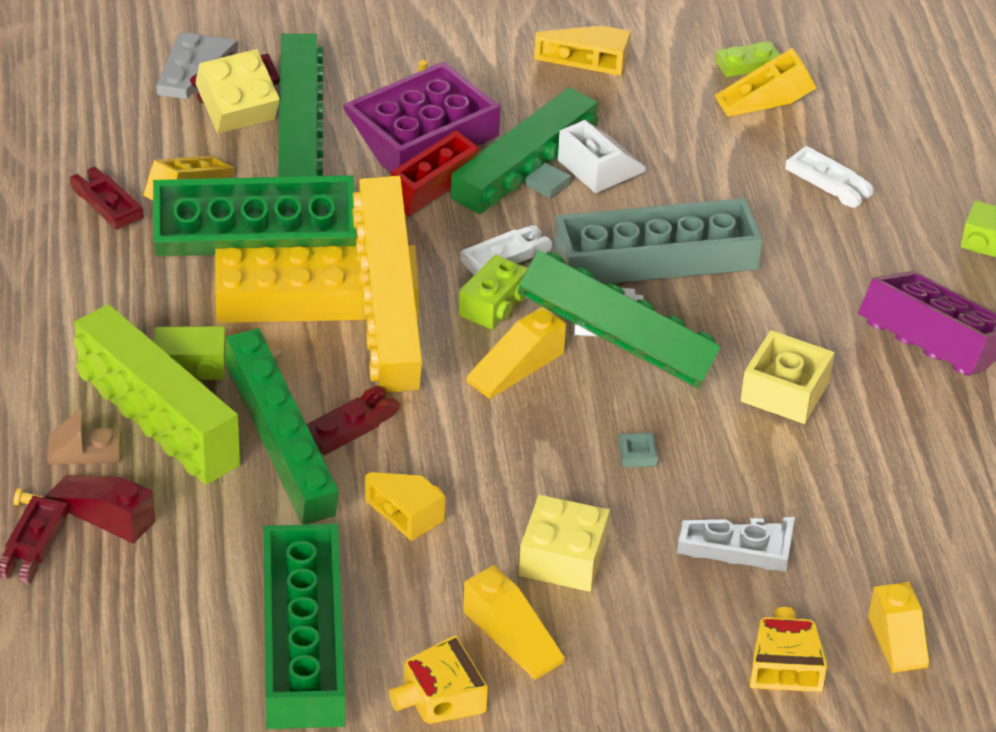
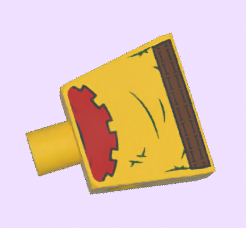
[749,607,827,692]
[389,635,488,724]

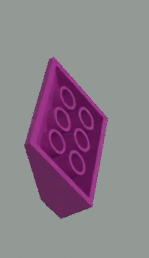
[344,61,500,173]
[858,270,996,376]

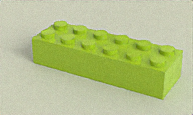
[74,304,240,485]

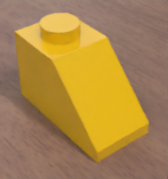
[365,472,446,541]
[868,582,929,673]

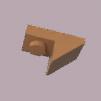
[47,409,121,464]

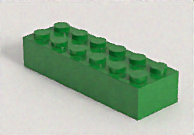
[153,175,356,257]
[263,523,345,729]

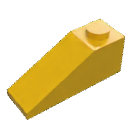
[534,26,631,75]
[714,48,816,117]
[143,155,236,200]
[466,307,566,399]
[463,565,565,680]

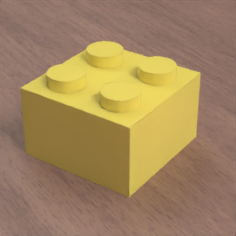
[196,49,280,134]
[741,330,835,424]
[519,494,610,592]

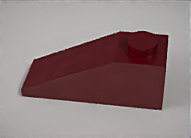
[44,475,155,544]

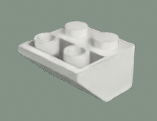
[558,120,646,193]

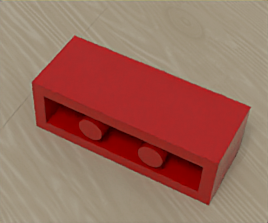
[391,130,479,217]

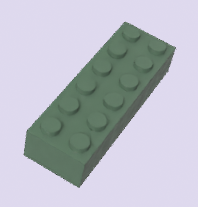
[554,198,762,284]

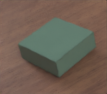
[526,163,571,199]
[618,433,658,468]

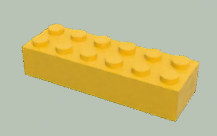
[352,176,422,393]
[215,245,419,323]

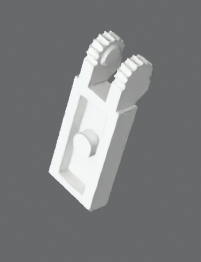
[785,146,874,208]
[460,225,553,275]

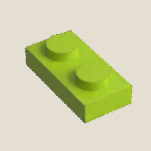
[715,41,780,77]

